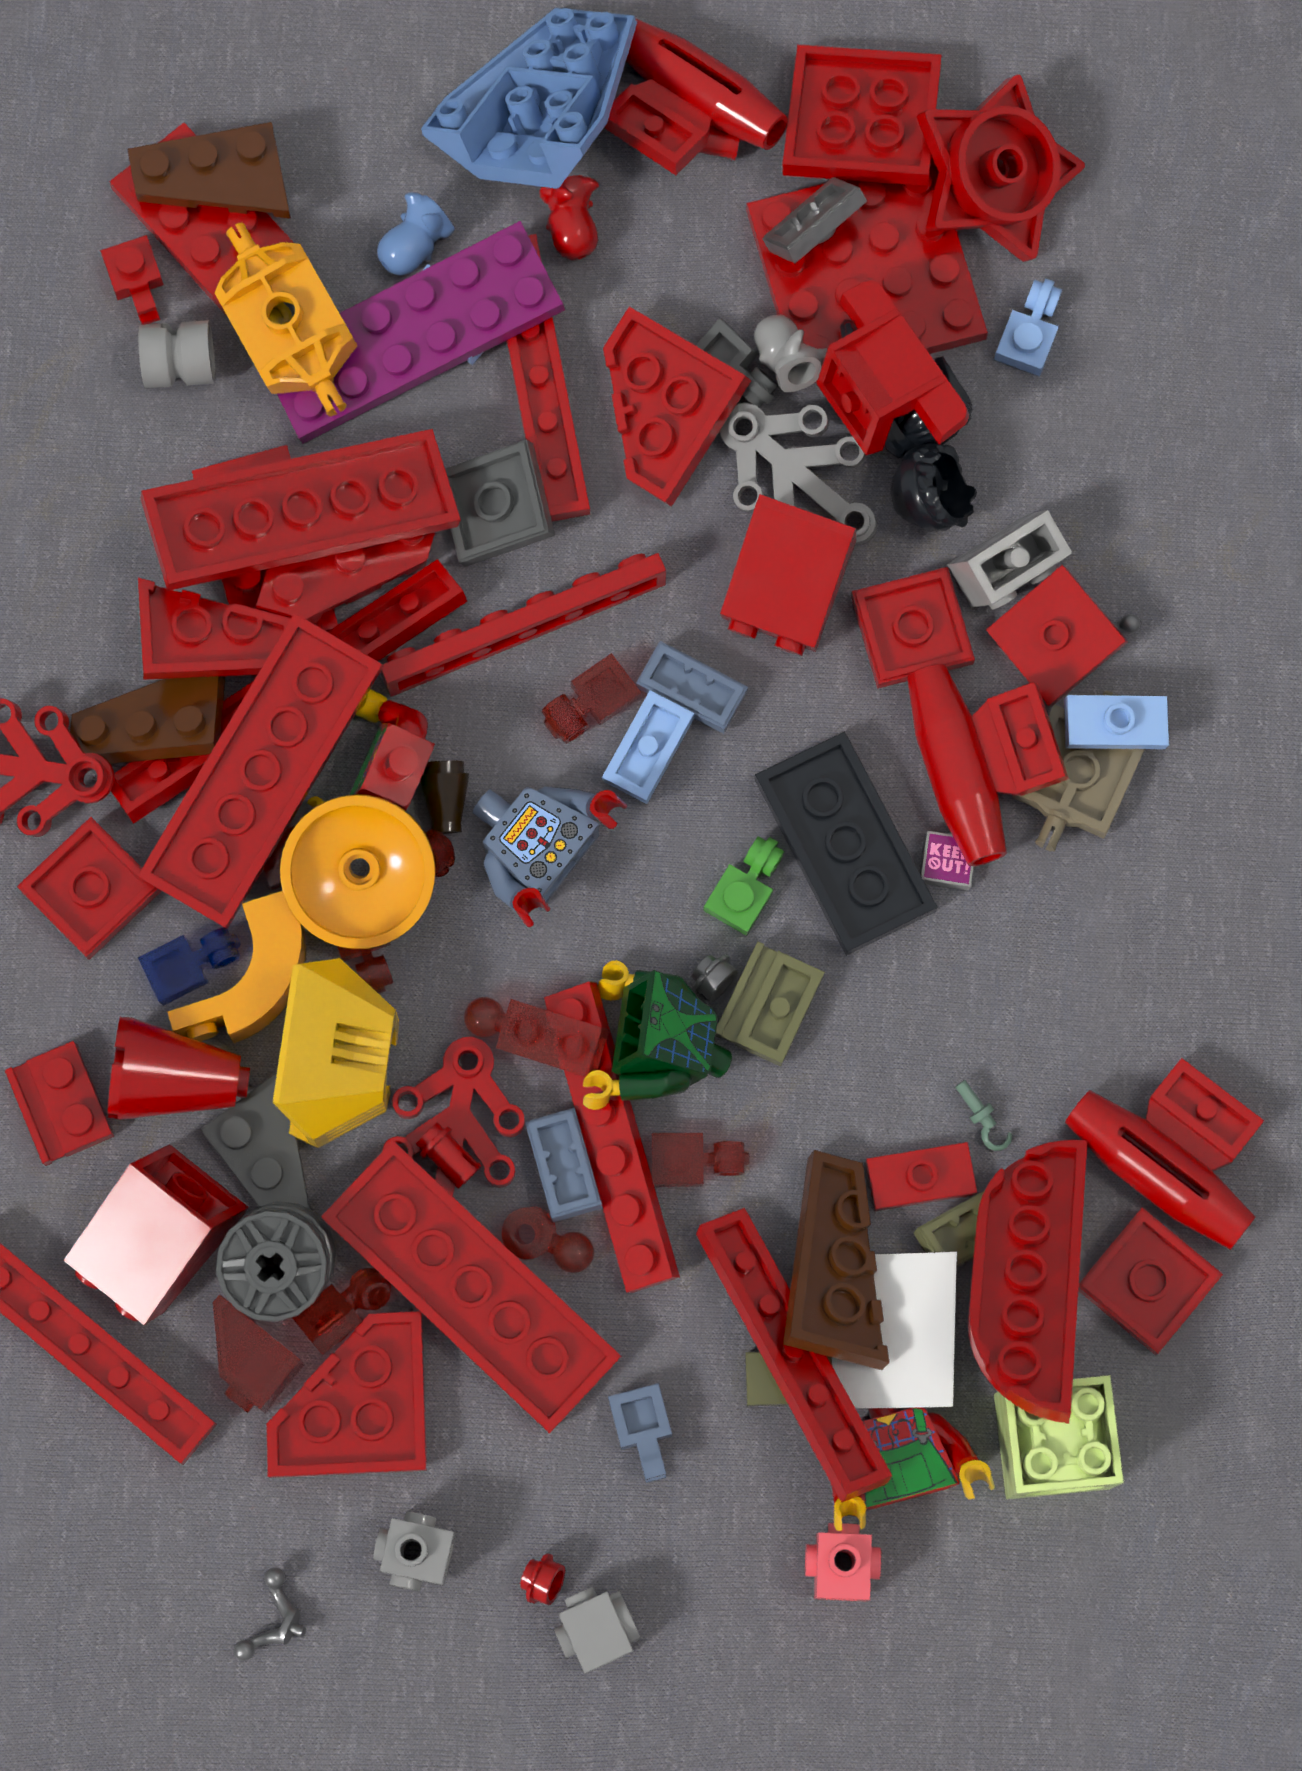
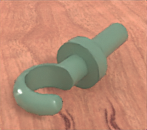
[955,1080,1013,1151]

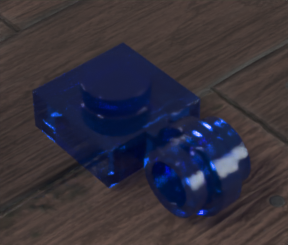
[138,927,241,1006]

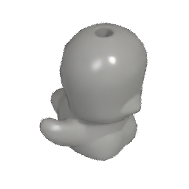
[754,315,827,393]

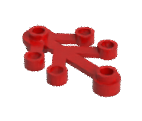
[0,698,114,837]
[382,1037,525,1197]

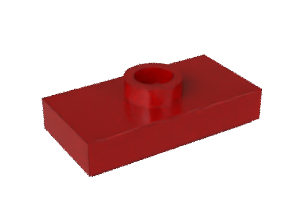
[865,1142,977,1212]

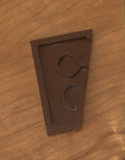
[70,676,225,764]

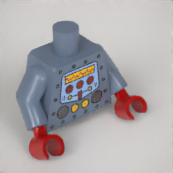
[472,786,627,927]

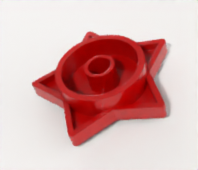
[917,74,1085,262]

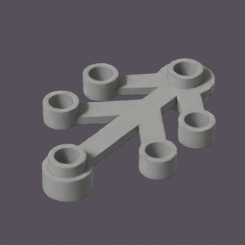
[720,403,877,545]

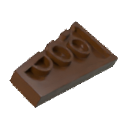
[783,1150,890,1370]

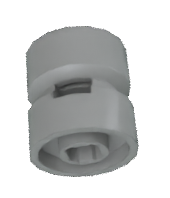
[138,320,215,388]

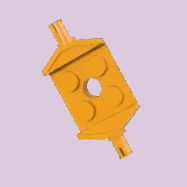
[214,223,358,416]

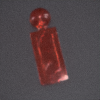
[464,997,609,1077]

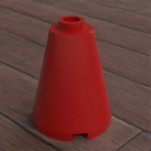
[107,1016,250,1120]

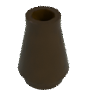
[420,760,469,834]

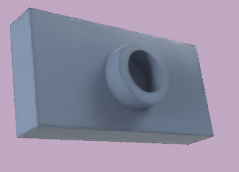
[636,641,748,734]
[525,1108,603,1223]

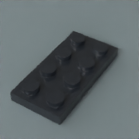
[754,731,938,956]

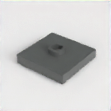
[445,440,555,567]

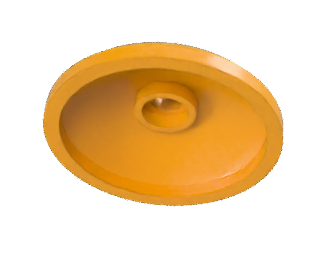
[280,794,435,949]

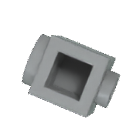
[554,1587,641,1674]

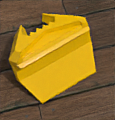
[273,958,399,1148]

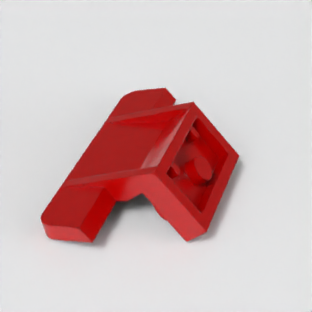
[816,280,969,456]

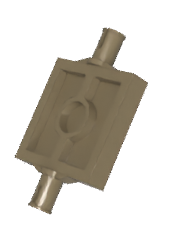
[1012,691,1145,852]

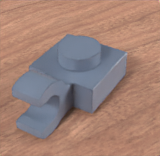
[608,1383,672,1483]

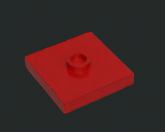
[986,565,1128,707]
[851,567,975,689]
[17,817,162,960]
[1078,1207,1223,1355]

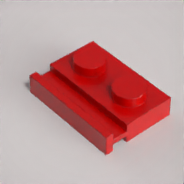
[4,1041,115,1166]

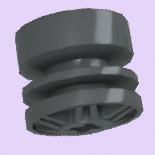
[216,1201,336,1322]

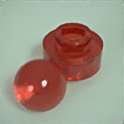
[502,1206,594,1273]

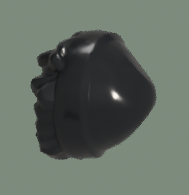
[890,442,977,532]

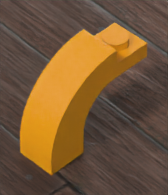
[167,891,306,1043]

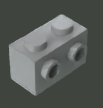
[947,510,1072,610]

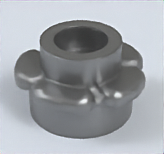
[691,954,738,1001]

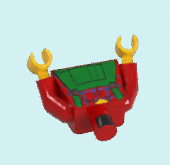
[300,689,435,820]
[831,1407,995,1531]

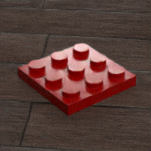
[782,45,942,186]

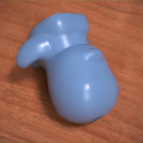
[377,192,455,276]

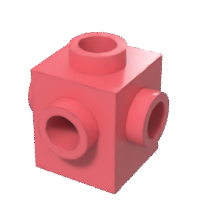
[805,1523,881,1601]

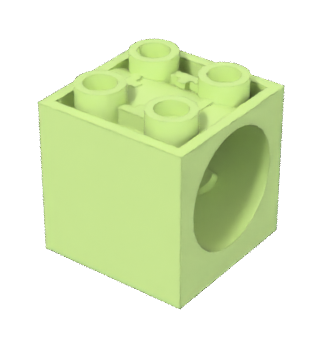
[994,1375,1124,1499]

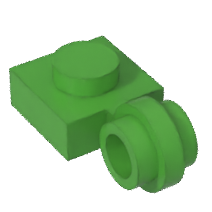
[703,836,785,936]

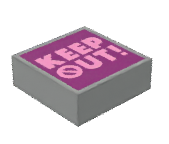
[920,831,974,891]

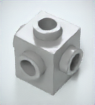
[373,1511,456,1592]

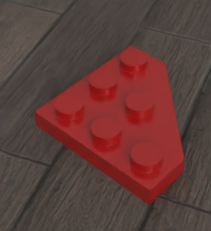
[603,306,751,507]
[255,532,435,622]
[267,1311,427,1478]

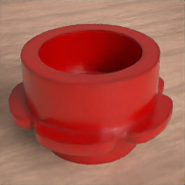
[520,1554,566,1606]

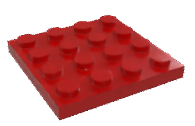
[746,157,988,383]

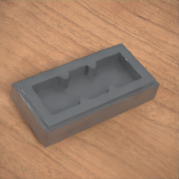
[763,177,867,263]

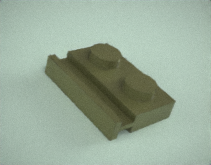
[715,941,825,1067]

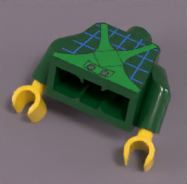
[583,960,732,1110]

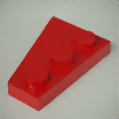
[138,577,291,680]

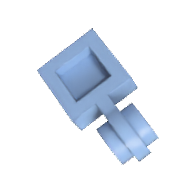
[994,278,1062,376]

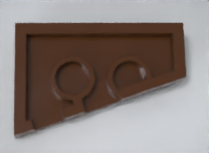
[127,122,291,219]

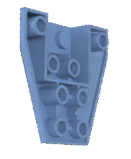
[421,8,637,189]

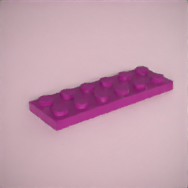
[277,221,565,444]

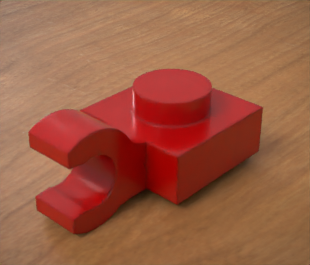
[100,235,164,325]

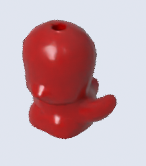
[539,175,599,261]

